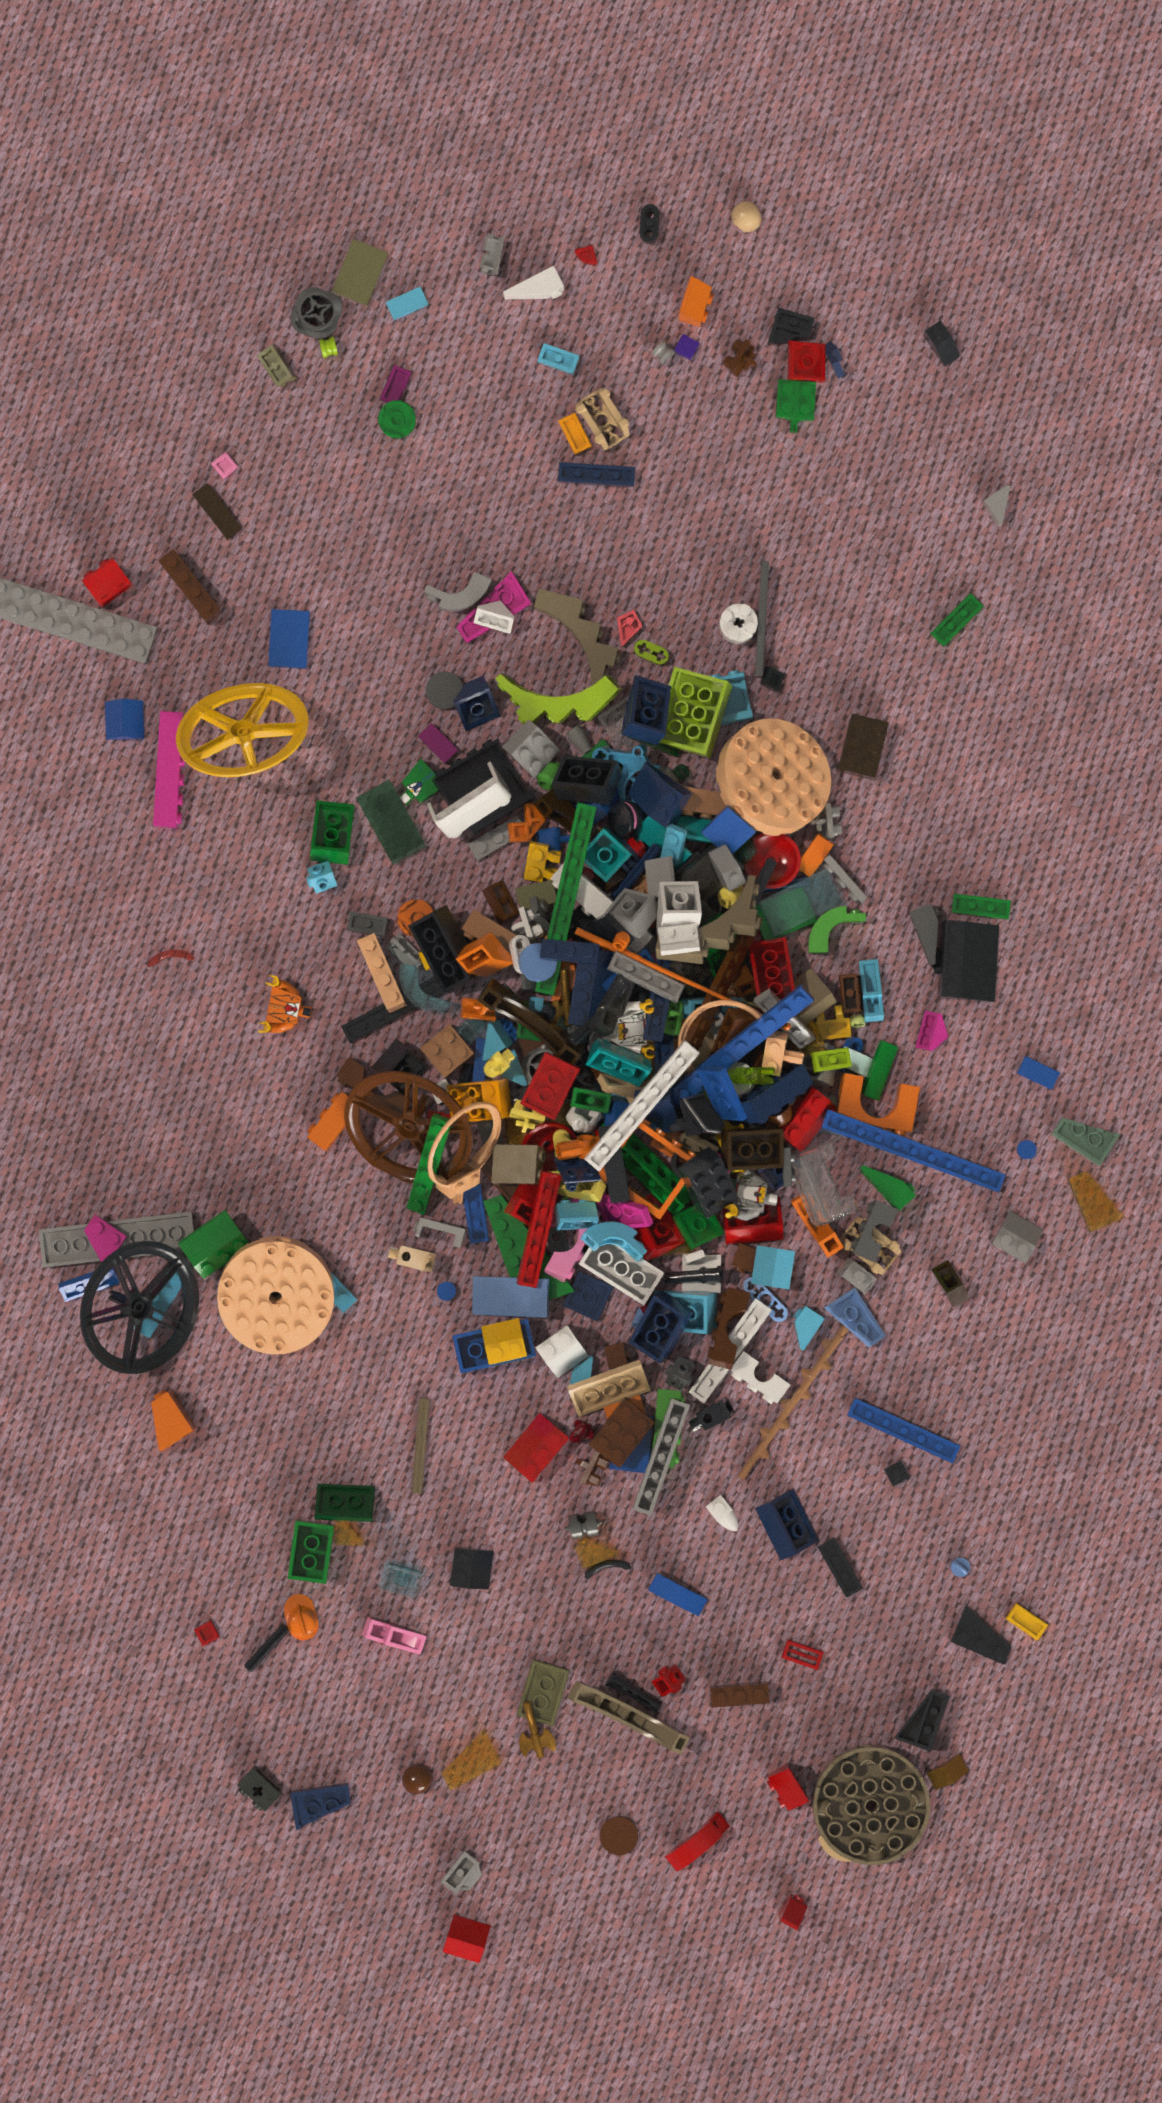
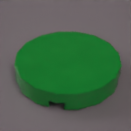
[378,400,416,438]

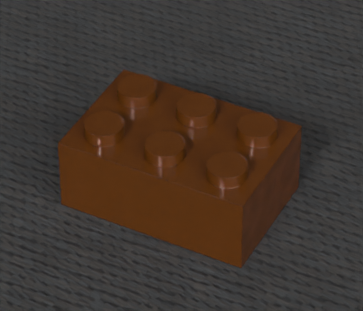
[589,1397,655,1468]

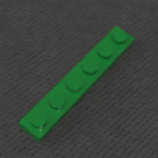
[406,1113,451,1215]

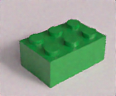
[287,1519,335,1584]

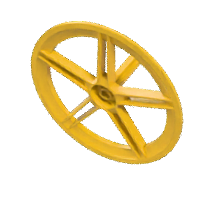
[176,683,309,777]

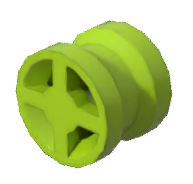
[319,336,338,358]

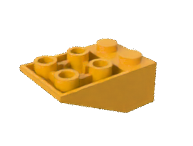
[446,1078,512,1122]

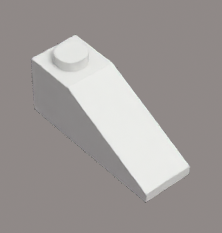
[503,266,564,300]

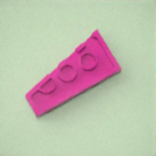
[456,571,531,644]

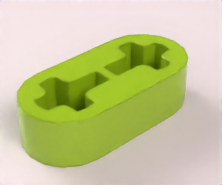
[634,640,669,666]

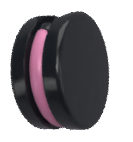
[608,801,642,838]

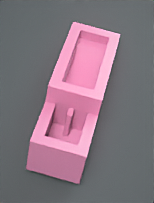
[362,1617,427,1655]

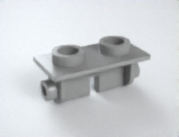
[480,234,504,275]
[386,933,423,973]

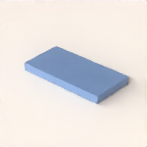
[472,1276,549,1318]

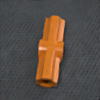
[555,1134,600,1160]

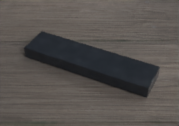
[598,1125,630,1204]

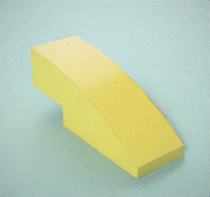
[548,1171,606,1202]

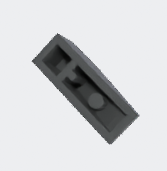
[909,904,940,966]

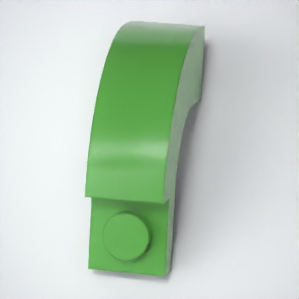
[808,906,866,954]

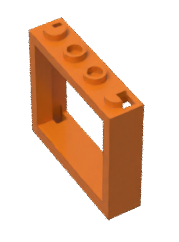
[598,1118,696,1219]

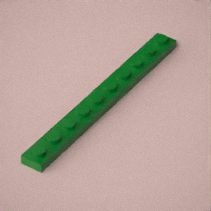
[535,803,597,996]

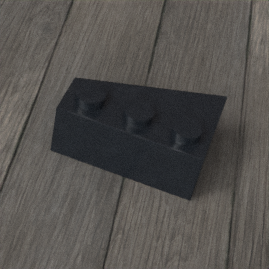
[894,1689,951,1752]

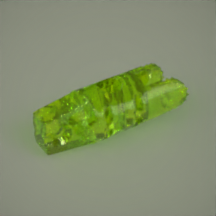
[727,1067,775,1084]

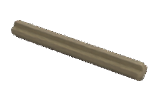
[412,1398,429,1494]

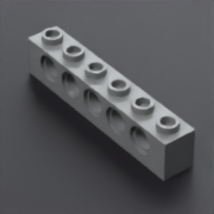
[632,1398,690,1516]

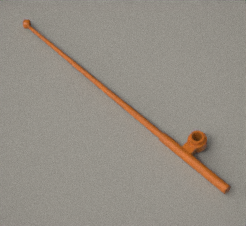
[575,927,791,1031]

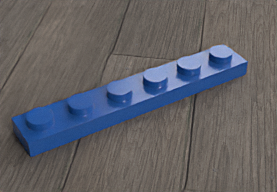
[847,1398,960,1464]

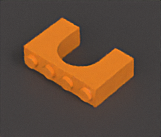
[835,1073,920,1136]

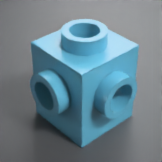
[306,861,337,894]

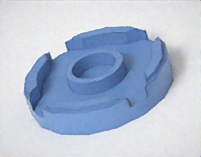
[518,943,557,982]

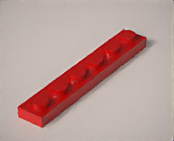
[516,1171,561,1288]

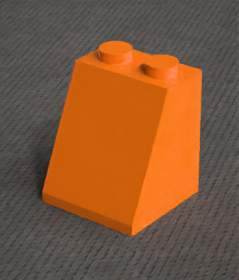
[151,1390,197,1452]

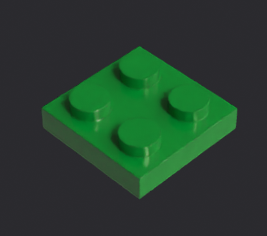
[672,1206,725,1251]

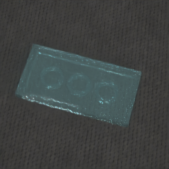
[758,868,842,937]

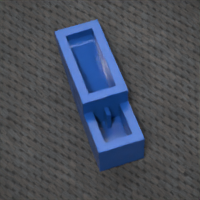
[648,1572,708,1616]

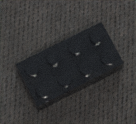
[408,905,478,993]

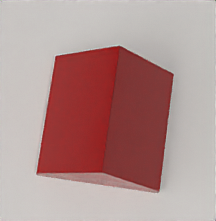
[442,1914,491,1963]

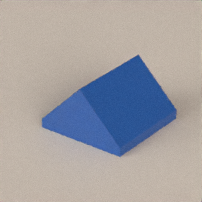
[105,698,144,740]

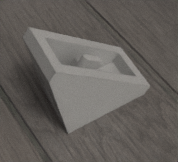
[982,485,1010,526]

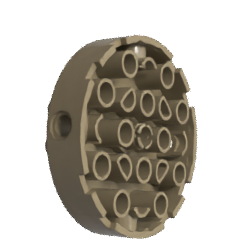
[812,1744,930,1865]

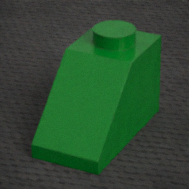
[570,1087,611,1113]

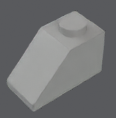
[708,844,746,892]

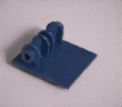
[554,1157,601,1192]

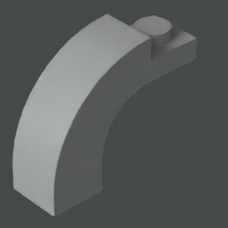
[424,572,492,612]

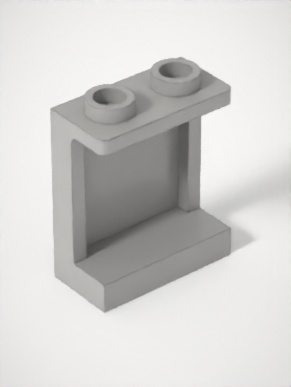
[413,1217,466,1248]

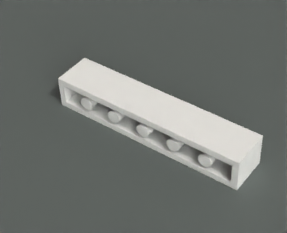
[550,863,654,953]

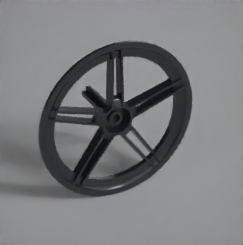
[80,1241,199,1374]

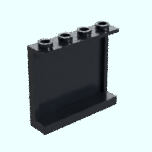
[432,738,536,838]

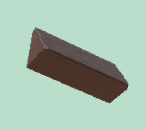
[482,880,520,924]

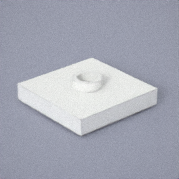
[682,1254,721,1293]

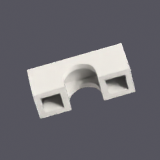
[731,1351,790,1404]

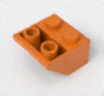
[456,932,513,977]

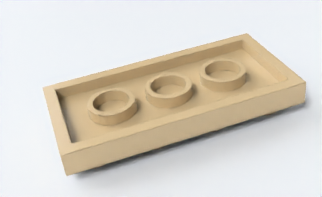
[567,1360,651,1417]

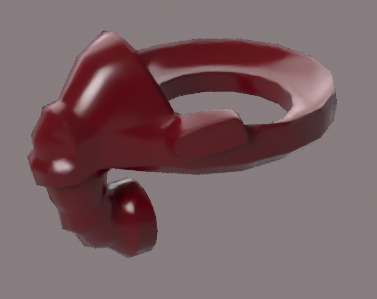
[569,1420,594,1444]

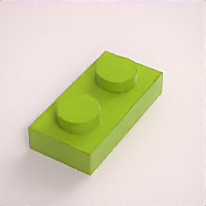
[811,1047,852,1072]

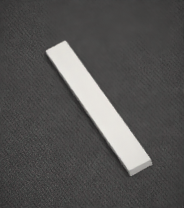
[584,1040,700,1171]

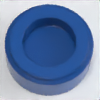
[1017,1140,1036,1159]
[437,1282,456,1301]

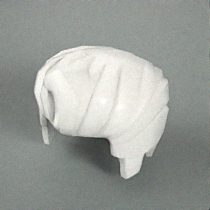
[566,1107,601,1134]

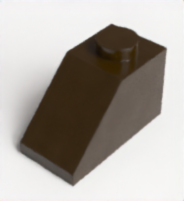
[931,1260,970,1307]

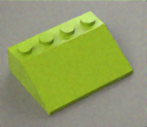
[659,667,733,759]

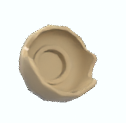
[731,201,762,232]

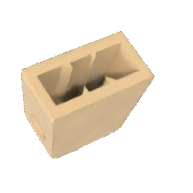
[388,1245,436,1272]

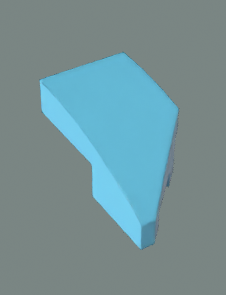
[570,1356,593,1385]

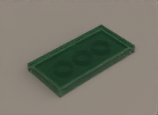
[355,779,426,864]

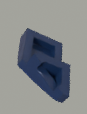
[826,341,845,379]

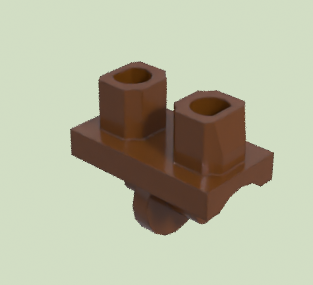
[723,339,757,378]

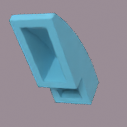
[859,959,884,1022]

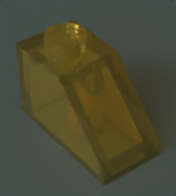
[574,1538,619,1569]

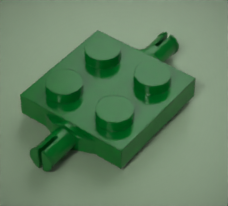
[775,379,816,433]

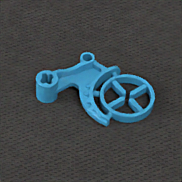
[592,744,661,815]

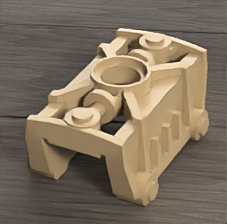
[575,388,629,451]
[839,1217,901,1275]

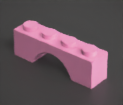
[544,1211,602,1283]

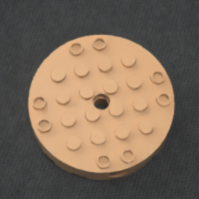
[716,719,831,836]
[217,1236,334,1354]

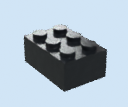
[552,755,622,805]
[678,1147,739,1219]

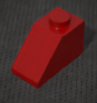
[778,1894,807,1931]

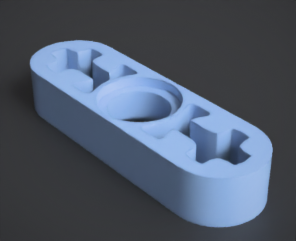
[743,1277,788,1322]

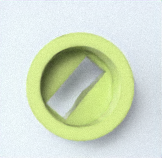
[850,1013,865,1028]

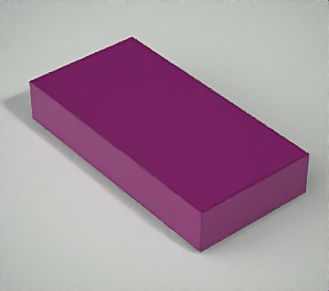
[379,365,412,403]
[418,723,458,764]

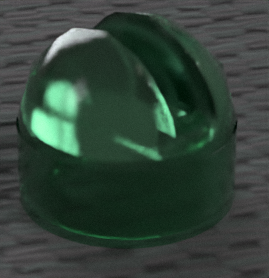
[673,764,689,780]

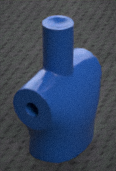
[537,827,570,851]

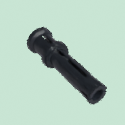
[664,1266,724,1284]
[605,1670,662,1713]

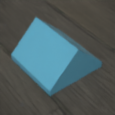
[751,1245,795,1289]

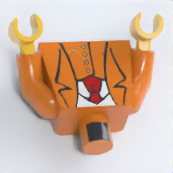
[258,974,312,1033]

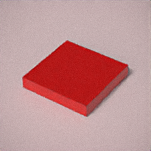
[788,340,826,383]

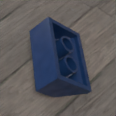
[755,1488,819,1561]

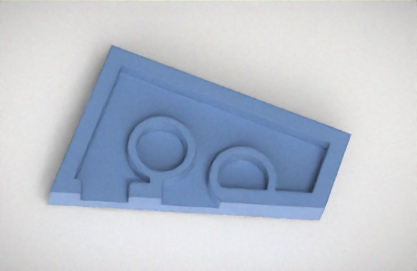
[824,1288,886,1347]

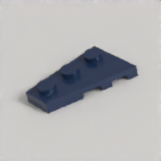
[290,1783,351,1830]

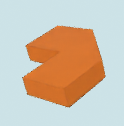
[507,803,545,843]

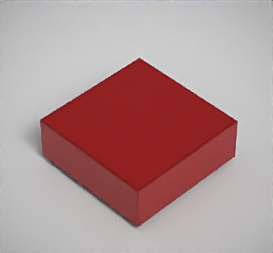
[194,1620,220,1646]

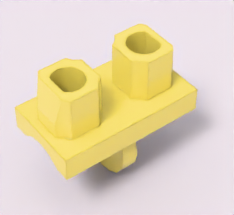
[483,1049,515,1078]
[509,1099,546,1133]

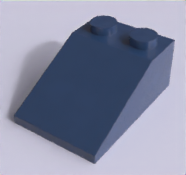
[621,675,671,745]
[627,761,692,828]

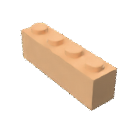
[357,933,407,1014]

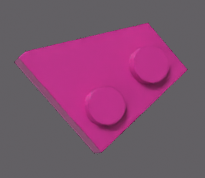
[84,1215,127,1262]

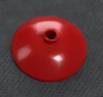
[743,833,801,889]
[521,1122,576,1171]

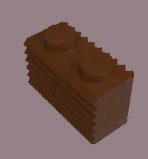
[839,973,863,1014]

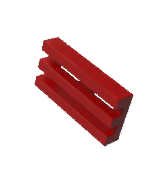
[781,1639,824,1670]

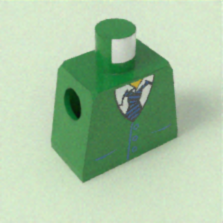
[399,759,439,805]

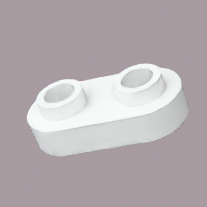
[509,935,530,974]

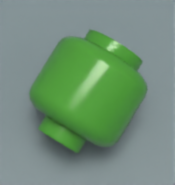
[536,761,560,791]

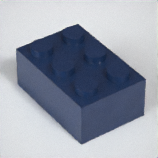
[628,1291,694,1364]

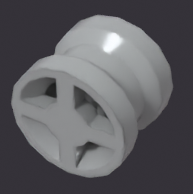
[651,340,675,365]

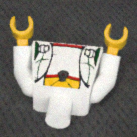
[601,999,656,1059]

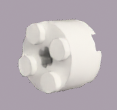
[719,604,758,645]

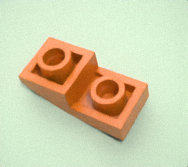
[799,833,834,877]

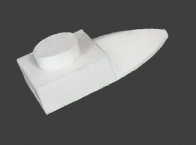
[705,1494,738,1531]

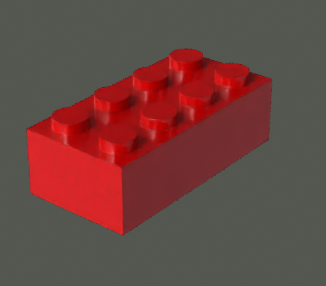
[749,937,799,1014]

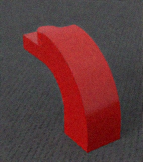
[665,1812,730,1872]

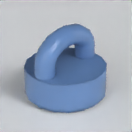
[950,1557,970,1577]

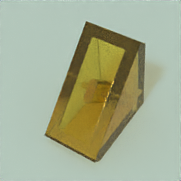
[334,1520,365,1546]

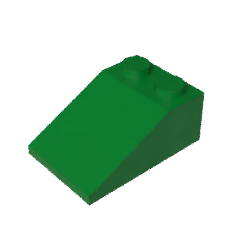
[310,800,355,865]
[858,1165,916,1211]

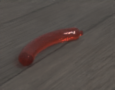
[147,949,194,967]

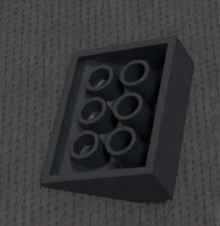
[937,920,999,1002]

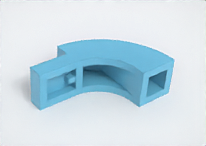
[580,1222,647,1262]

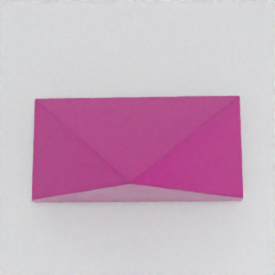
[915,1011,948,1051]

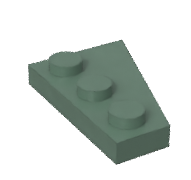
[1051,1118,1120,1166]

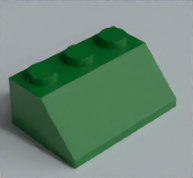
[178,1210,249,1279]

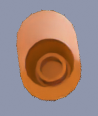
[284,1594,319,1640]

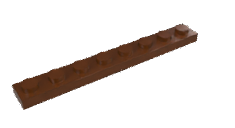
[684,915,763,1051]

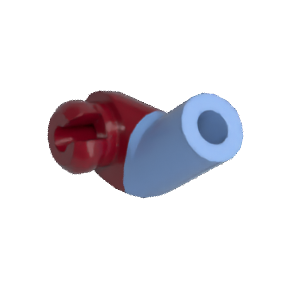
[632,1302,650,1328]

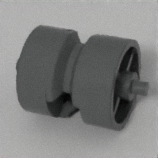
[564,1511,603,1540]

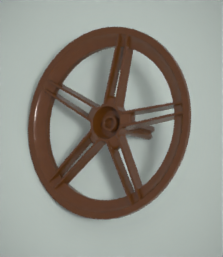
[344,1071,473,1183]

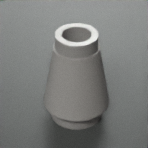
[566,725,592,754]

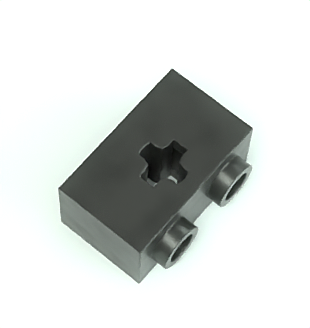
[237,1766,282,1812]

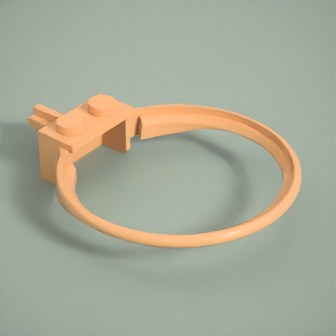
[678,1000,804,1084]
[428,1102,501,1204]

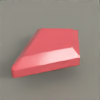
[617,610,642,647]

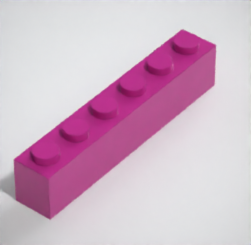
[153,711,185,829]

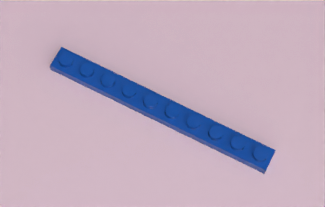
[672,985,814,1109]
[821,1109,1006,1193]

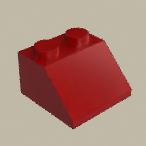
[766,1763,809,1811]

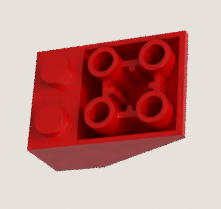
[81,558,133,608]
[503,1168,559,1227]

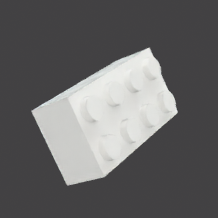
[579,1244,664,1305]

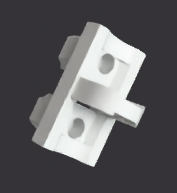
[511,906,545,944]

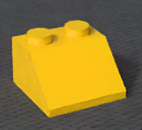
[481,1318,527,1365]

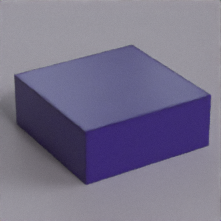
[674,334,700,360]

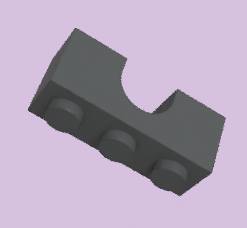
[850,1200,898,1263]

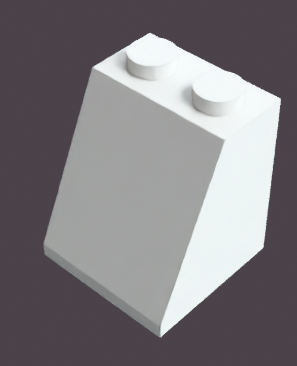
[656,881,702,935]
[535,1325,589,1378]

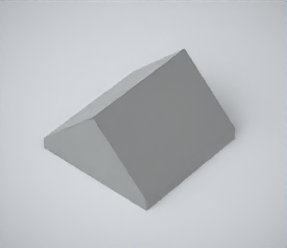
[645,856,675,900]

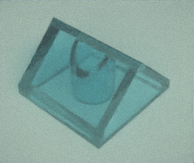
[379,1559,424,1598]

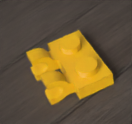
[523,841,561,882]
[811,1005,852,1041]

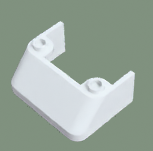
[427,762,511,839]

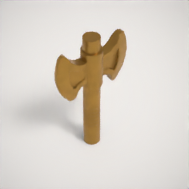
[552,968,572,1026]
[519,1701,556,1758]

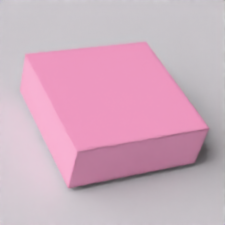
[211,452,238,479]

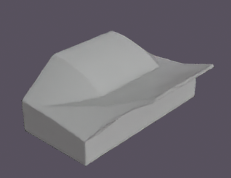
[441,1851,482,1894]

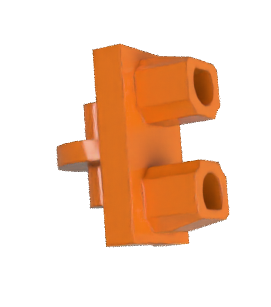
[461,998,496,1022]

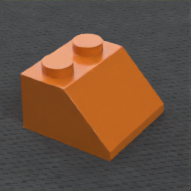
[678,276,714,327]

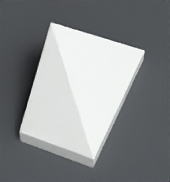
[474,601,514,634]

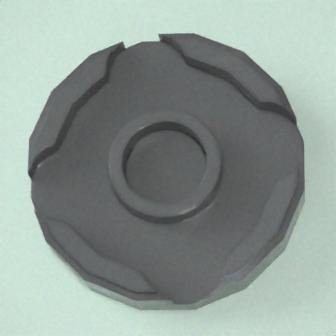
[426,671,463,710]

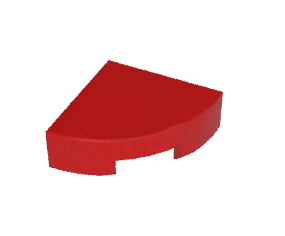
[574,245,597,265]

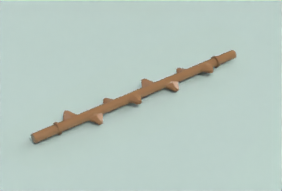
[737,1325,849,1480]

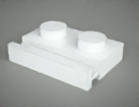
[658,923,700,956]

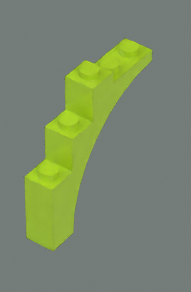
[495,673,623,724]

